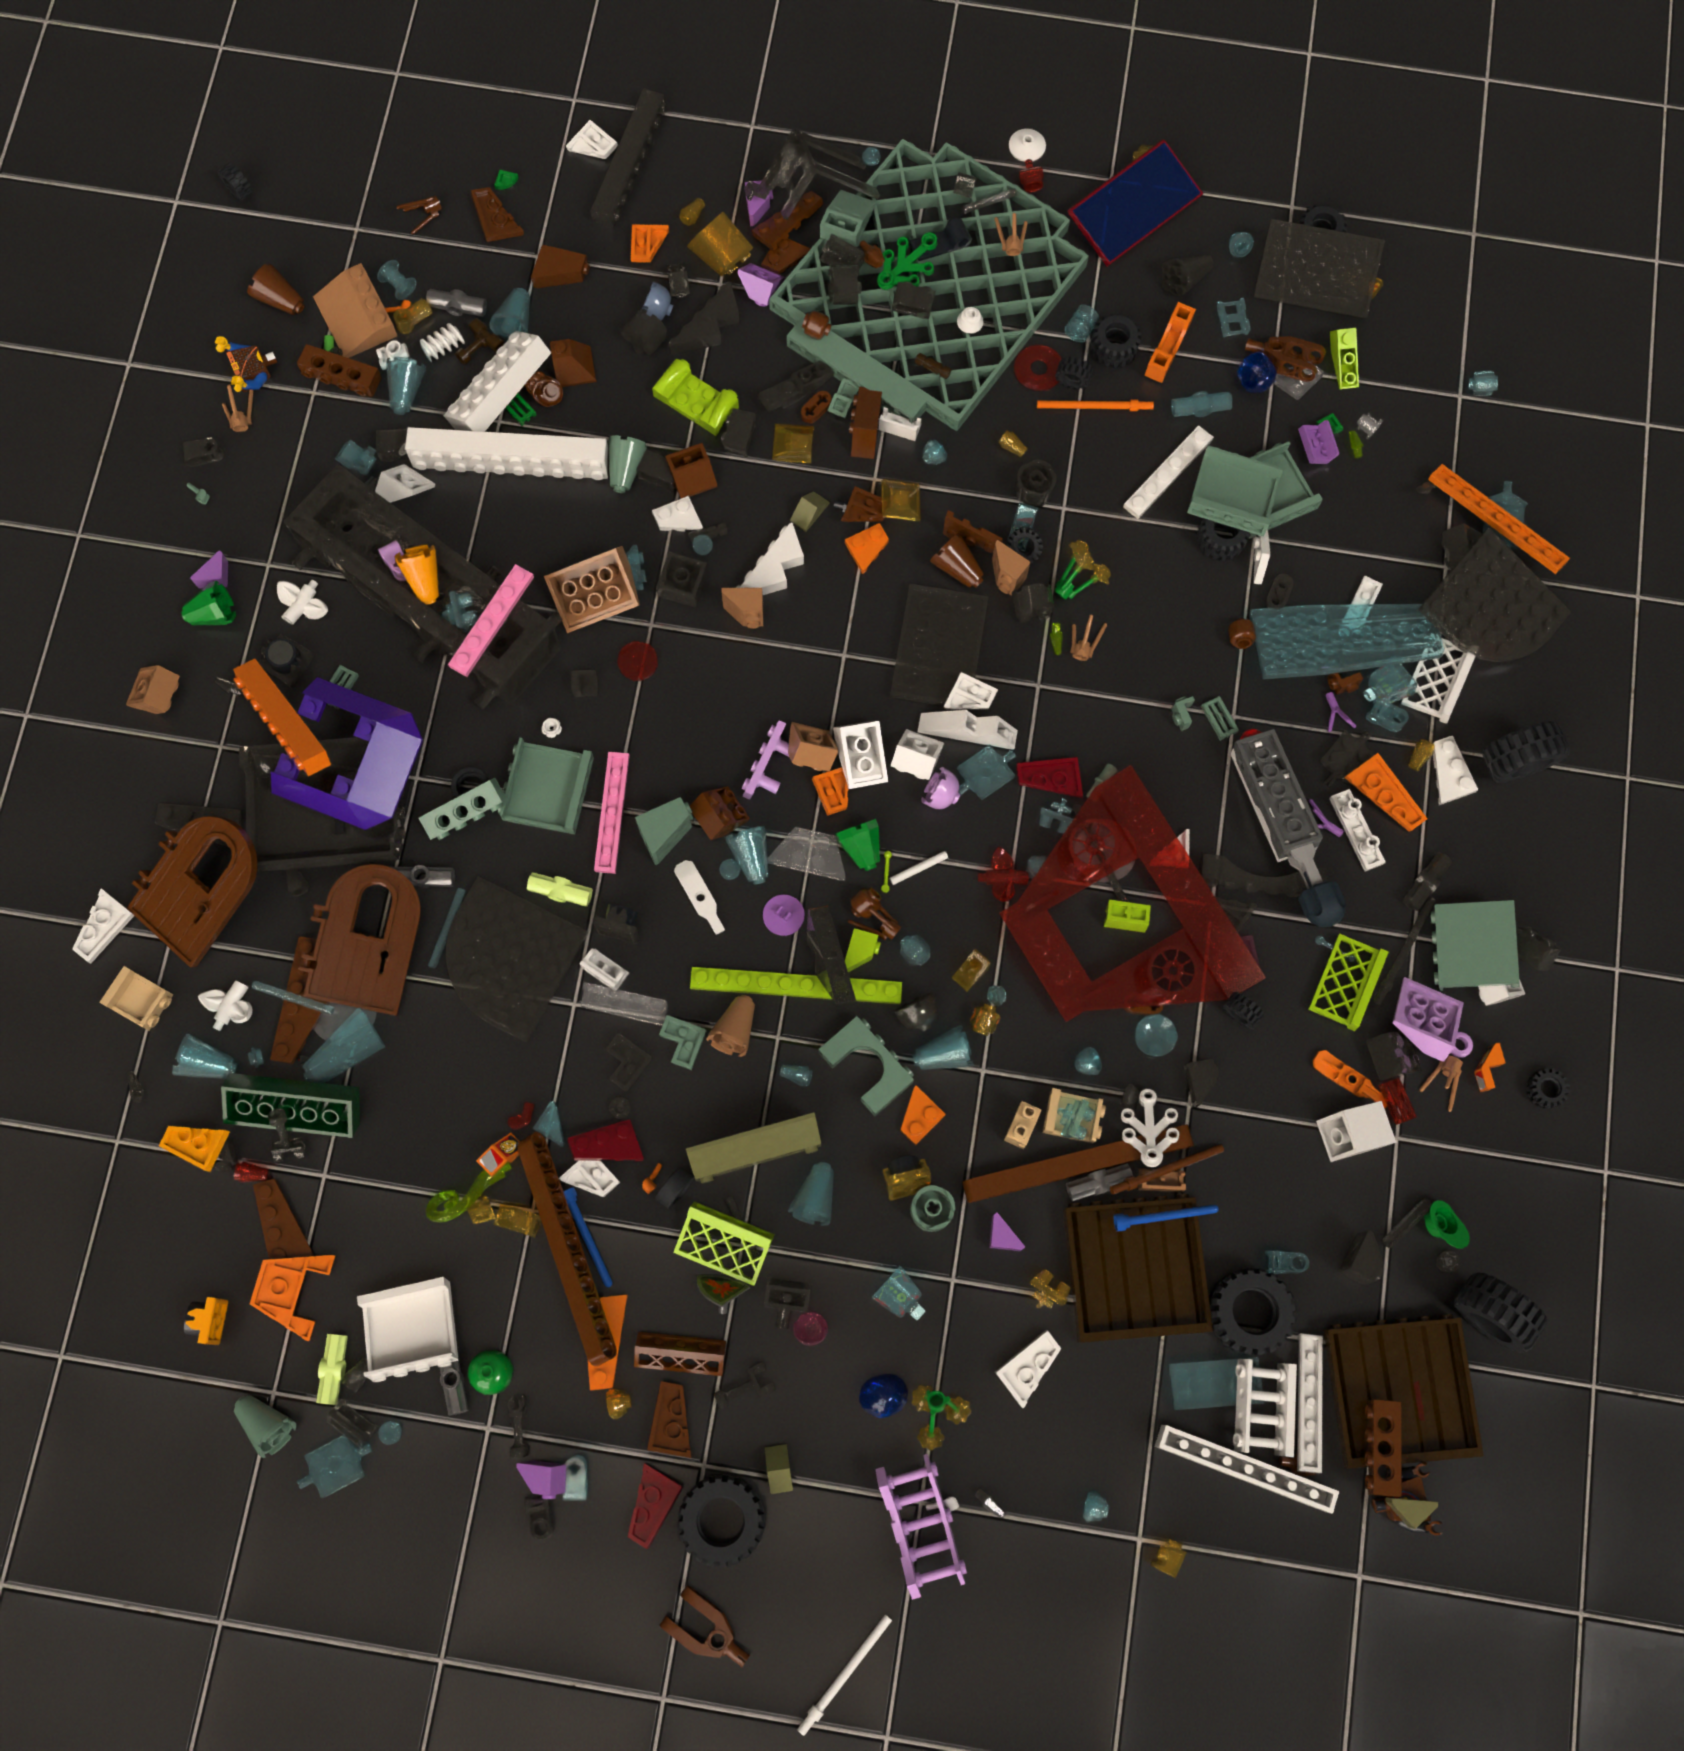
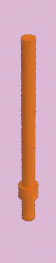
[1037,399,1154,411]

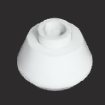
[957,307,983,333]

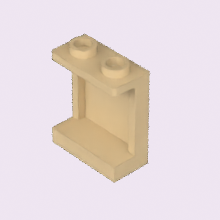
[99,966,173,1031]
[1042,1088,1106,1144]

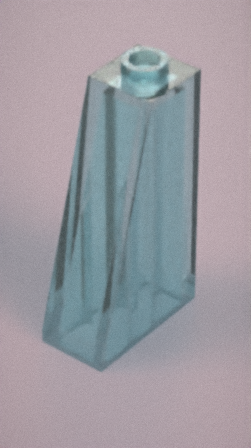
[302,1008,385,1083]

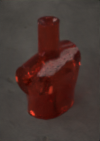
[1019,159,1044,192]

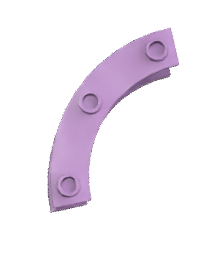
[875,1454,967,1600]

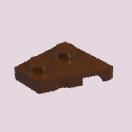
[761,238,810,275]
[841,486,891,522]

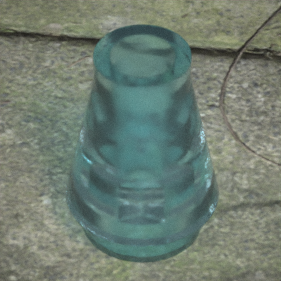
[780,1064,813,1087]

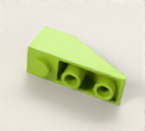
[1330,328,1359,389]

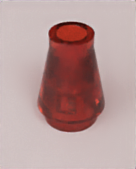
[234,1161,268,1183]

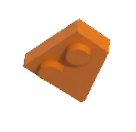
[631,225,669,262]
[845,523,889,574]
[812,767,849,816]
[900,1085,946,1146]

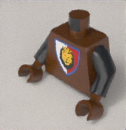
[1372,1461,1443,1536]

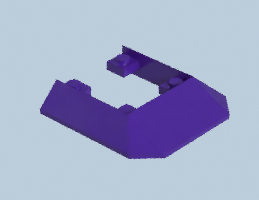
[271,677,423,830]

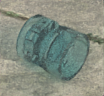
[1064,305,1099,343]

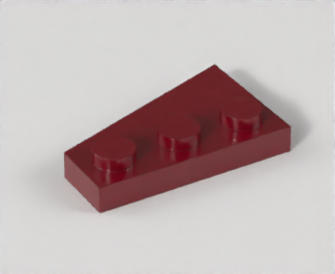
[1016,757,1083,798]

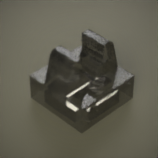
[953,172,977,198]

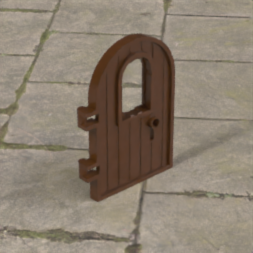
[127,816,257,968]
[298,864,421,1016]

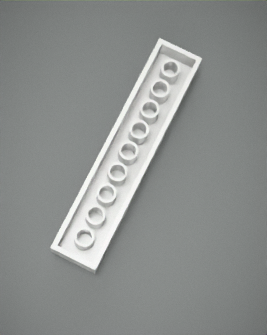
[405,427,609,480]

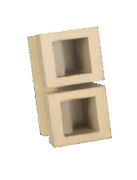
[1004,1101,1041,1149]

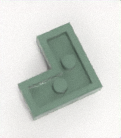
[659,1015,707,1070]

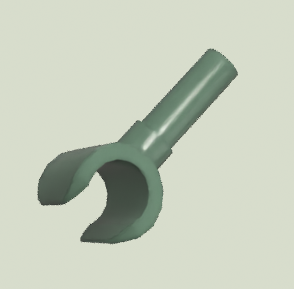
[187,483,210,504]

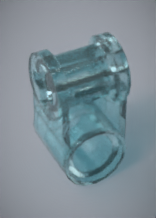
[1366,698,1409,732]
[1265,1251,1309,1274]
[563,1455,588,1501]

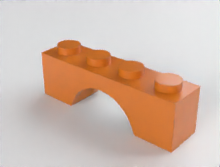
[1145,302,1196,383]

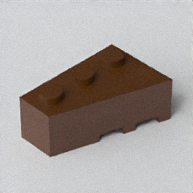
[849,387,882,459]

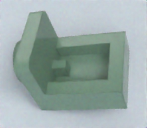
[1171,696,1195,731]

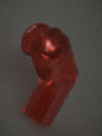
[507,1102,535,1130]

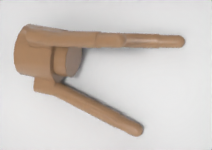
[994,213,1028,256]
[222,385,253,432]
[1070,614,1107,661]
[1420,1056,1463,1112]

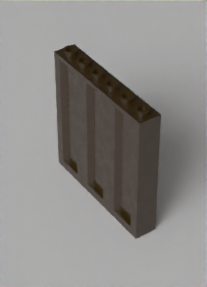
[1063,1194,1213,1343]
[1323,1314,1484,1469]

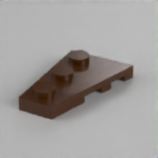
[471,187,524,242]
[943,510,1003,553]
[647,1381,691,1458]

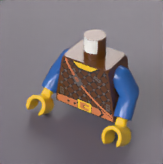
[215,336,278,392]

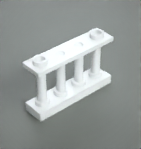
[1233,1359,1297,1457]

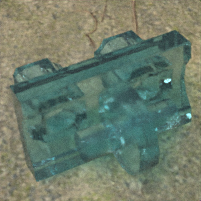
[441,591,478,633]
[1039,799,1077,835]
[1057,1099,1095,1140]

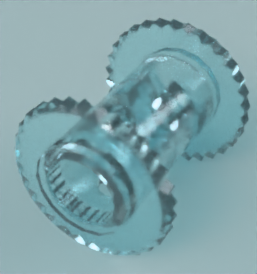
[377,260,417,300]

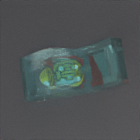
[1006,502,1038,551]

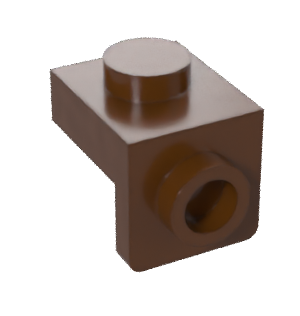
[1328,670,1363,695]

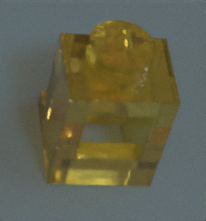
[1151,1539,1187,1578]

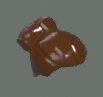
[525,371,563,407]

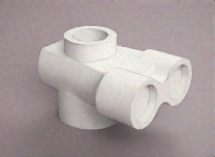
[376,340,410,370]

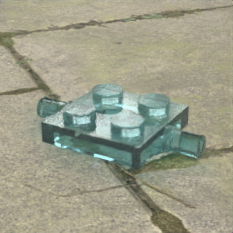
[957,745,1016,800]
[297,1434,372,1498]

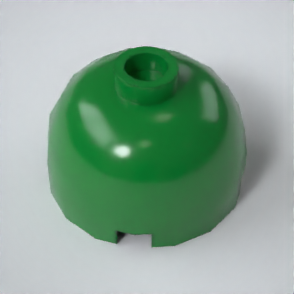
[468,1350,513,1395]

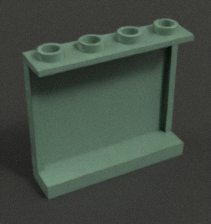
[1249,441,1323,538]
[1187,445,1284,537]
[498,737,594,835]
[1431,900,1520,991]

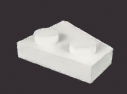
[566,120,618,159]
[652,496,703,532]
[1253,529,1270,584]
[944,672,998,710]
[559,1161,620,1197]

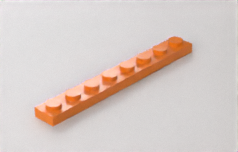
[1428,464,1570,574]

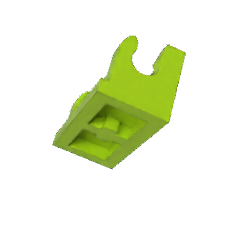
[1104,900,1151,933]

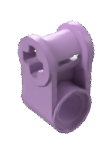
[378,540,406,581]

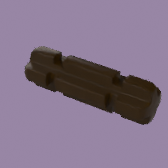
[915,353,952,379]

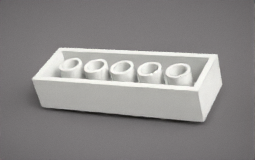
[444,331,551,432]

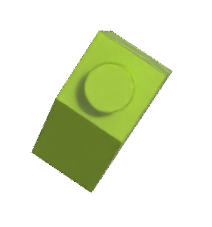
[842,928,881,973]

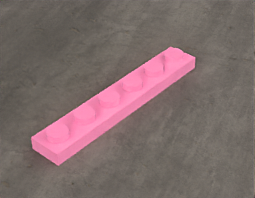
[448,564,534,677]
[594,752,630,874]

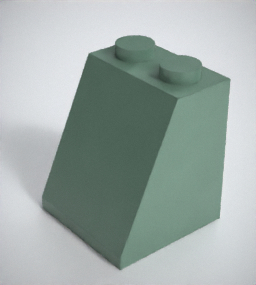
[635,797,693,865]

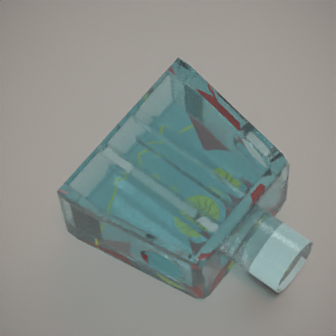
[1364,656,1418,705]
[871,1266,925,1320]

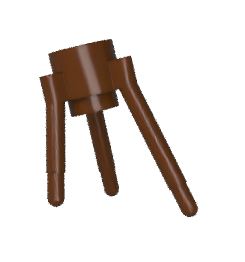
[396,195,442,234]
[848,905,901,940]

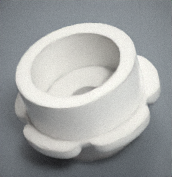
[541,718,562,738]

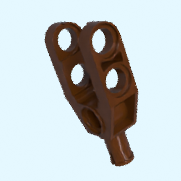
[1245,336,1326,382]
[659,1585,750,1668]

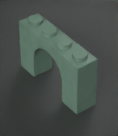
[818,1016,914,1116]

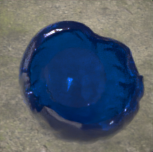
[1237,351,1277,393]
[859,1374,908,1418]

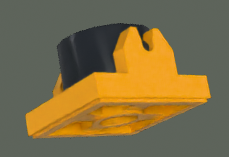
[184,1297,229,1345]

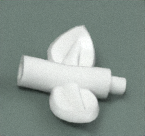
[277,580,328,625]
[198,981,253,1031]

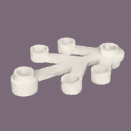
[1121,1089,1179,1167]

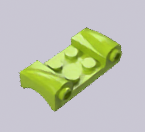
[652,359,739,436]

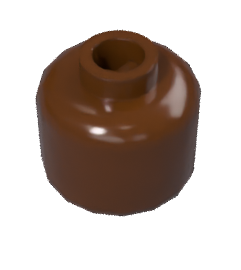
[802,310,832,340]
[1228,618,1256,649]
[850,887,881,919]

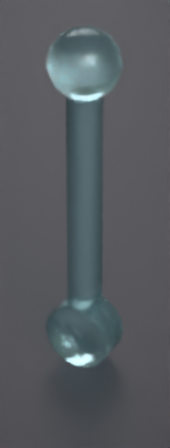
[1315,936,1356,962]

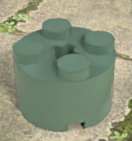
[910,1185,955,1232]

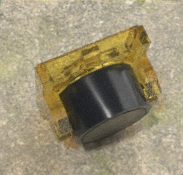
[883,1156,931,1200]

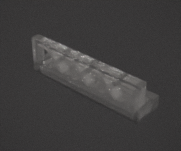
[580,982,669,1026]

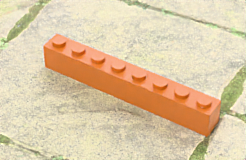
[233,659,331,777]

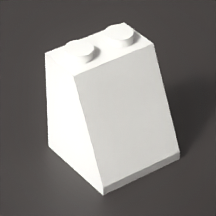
[1316,1101,1396,1162]

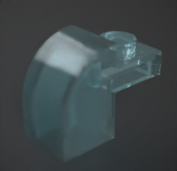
[335,440,377,475]

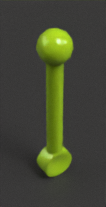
[881,851,892,893]

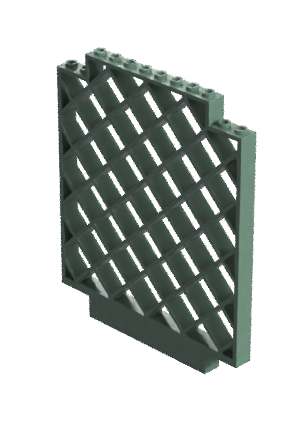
[769,139,1089,431]

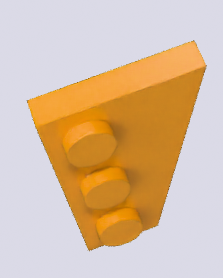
[159,1126,230,1172]

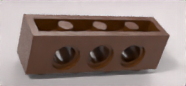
[297,344,382,398]
[1365,1400,1402,1497]

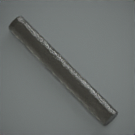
[962,188,1017,214]
[725,1196,760,1259]

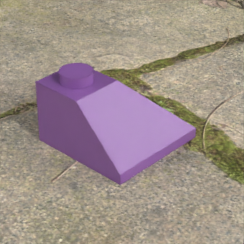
[738,263,785,306]

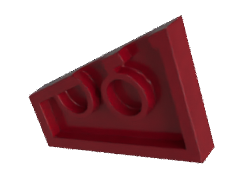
[567,1119,644,1161]
[628,1463,683,1549]

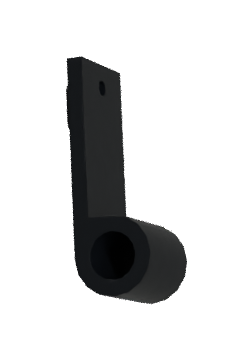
[909,218,972,261]

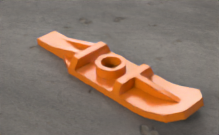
[1313,1050,1391,1108]

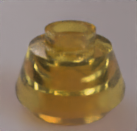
[606,1389,632,1420]

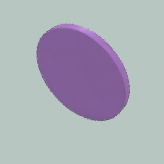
[763,895,805,936]

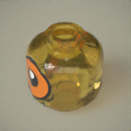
[969,1003,1001,1036]

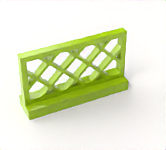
[1308,934,1389,1031]
[673,1201,775,1286]

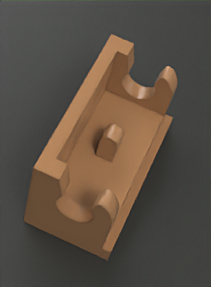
[1138,1168,1186,1192]

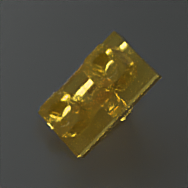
[1029,1269,1071,1309]

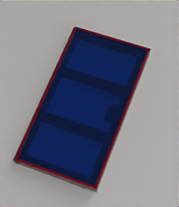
[1067,139,1203,267]

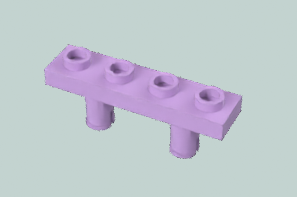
[742,720,789,800]

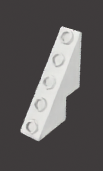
[736,523,804,595]
[918,710,1018,750]

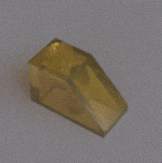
[493,1204,541,1238]

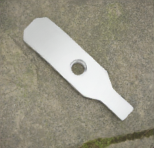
[674,860,725,935]

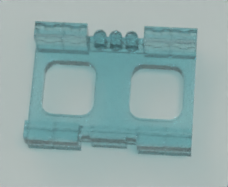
[1217,298,1251,337]

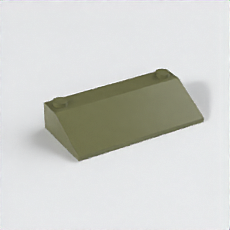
[686,1113,821,1184]

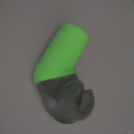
[324,335,343,356]

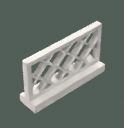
[1401,634,1479,724]

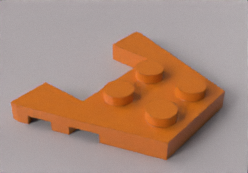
[250,1255,336,1341]

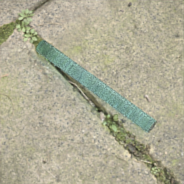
[428,888,466,969]
[252,981,335,1015]

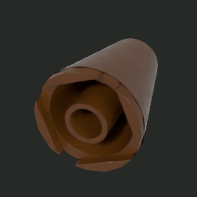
[247,263,305,315]
[930,533,984,588]

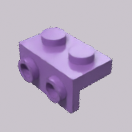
[1298,420,1339,464]

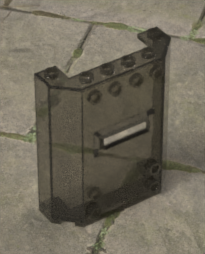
[239,737,406,872]

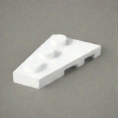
[1432,735,1478,805]
[73,889,134,964]
[995,1330,1061,1408]

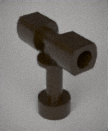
[455,318,504,365]

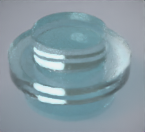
[862,147,881,166]
[693,535,713,555]
[719,859,740,880]
[987,985,1006,1006]
[247,1047,264,1068]
[378,1421,402,1445]

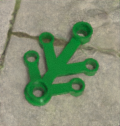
[877,232,937,290]

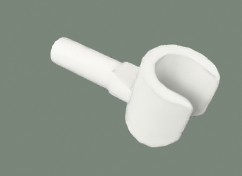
[926,1496,959,1511]

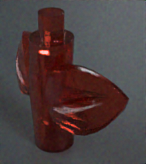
[978,847,1029,902]

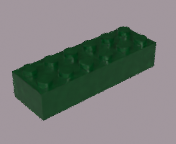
[221,1073,360,1138]

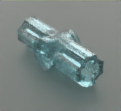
[1171,391,1232,417]

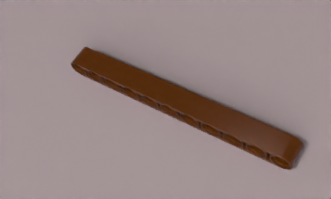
[962,1124,1194,1203]
[517,1132,617,1366]

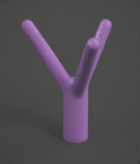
[1325,692,1356,732]
[1309,799,1344,837]

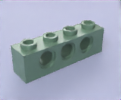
[419,778,507,840]

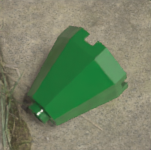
[181,581,236,625]
[835,819,880,871]

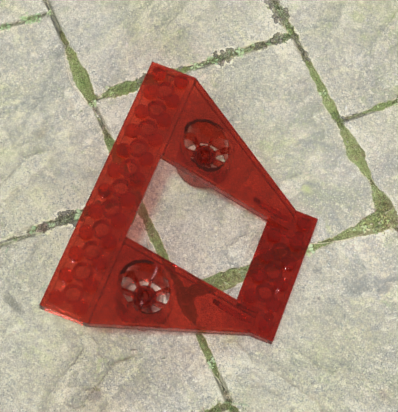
[999,765,1266,1022]

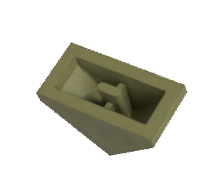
[790,491,829,532]
[765,1444,793,1494]
[1386,1497,1438,1529]

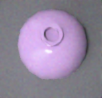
[921,767,960,809]

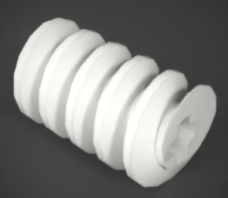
[420,323,465,362]

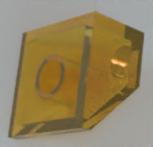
[772,423,814,463]
[881,479,921,521]

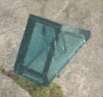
[533,1101,565,1147]

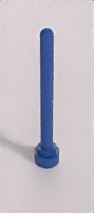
[563,1187,613,1287]
[1113,1204,1219,1232]

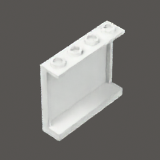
[357,1277,458,1382]

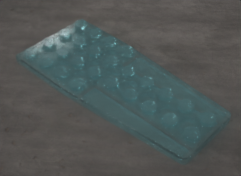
[1249,604,1444,679]

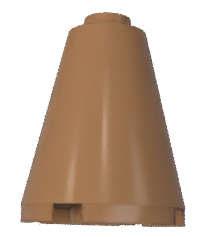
[707,995,755,1057]

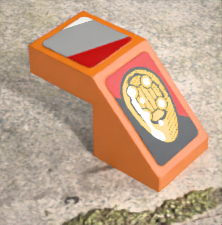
[1474,1043,1506,1092]
[476,1133,520,1177]

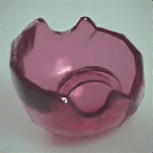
[793,1312,828,1346]

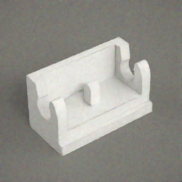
[878,407,921,441]
[579,948,629,992]

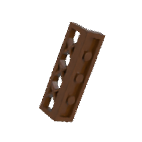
[634,1332,726,1376]

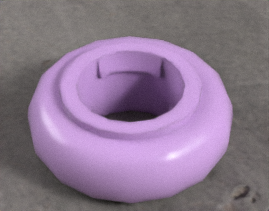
[1450,1032,1473,1058]

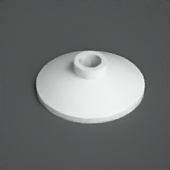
[1009,129,1046,162]

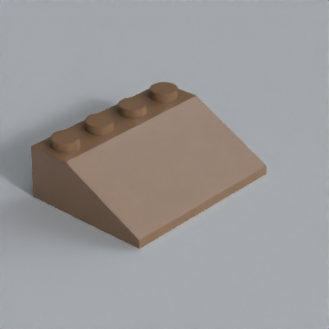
[313,263,397,358]
[544,546,640,633]

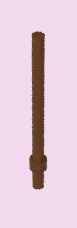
[1110,1144,1224,1195]

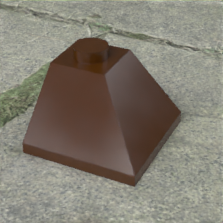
[550,339,596,387]

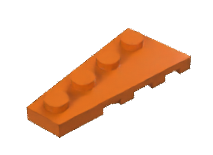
[1344,753,1428,832]
[588,1295,628,1390]

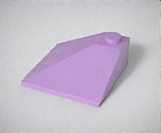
[1393,977,1464,1062]

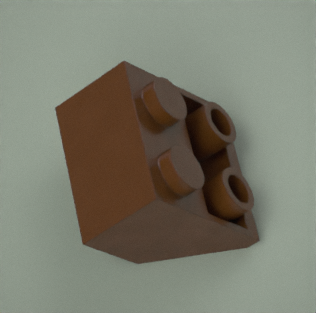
[665,443,718,499]
[690,786,750,840]

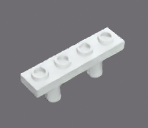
[1329,789,1385,872]

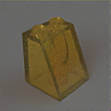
[687,212,753,276]

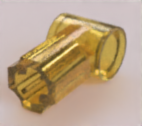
[394,299,433,334]

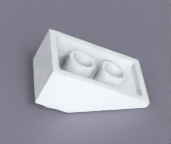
[833,721,888,789]

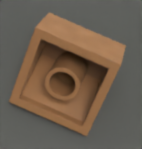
[992,540,1031,596]
[722,588,763,628]
[126,665,180,714]
[788,722,838,772]

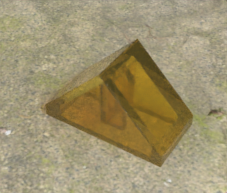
[952,949,991,992]

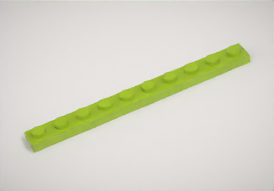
[690,967,902,1004]

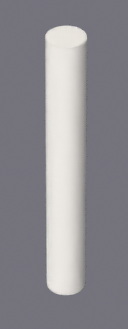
[890,851,948,885]

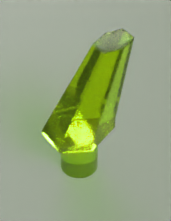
[1349,431,1364,458]
[1050,623,1063,655]

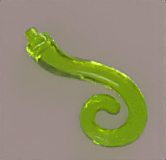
[425,1162,512,1223]

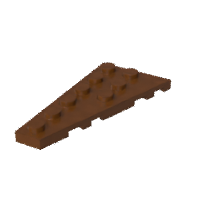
[270,936,330,1064]

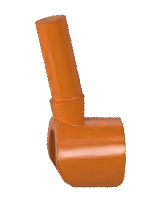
[385,300,413,316]
[642,1163,662,1194]

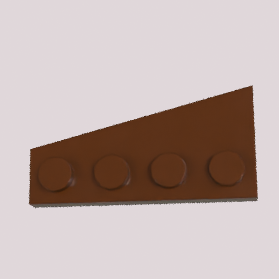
[751,191,823,251]
[253,1179,316,1259]

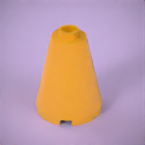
[394,545,439,605]

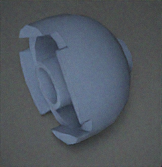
[639,281,673,323]

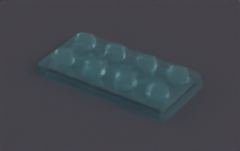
[1169,1357,1264,1410]

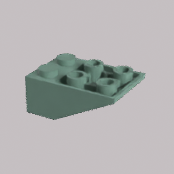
[820,190,876,250]

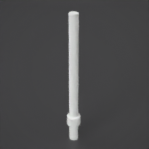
[797,1614,892,1736]

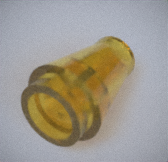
[679,198,705,226]
[998,430,1028,457]
[1408,739,1435,771]

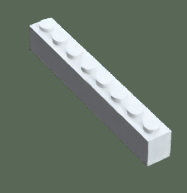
[1154,1425,1339,1514]

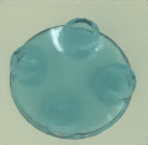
[1135,1014,1178,1057]

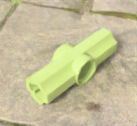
[527,872,593,907]
[316,1334,348,1405]

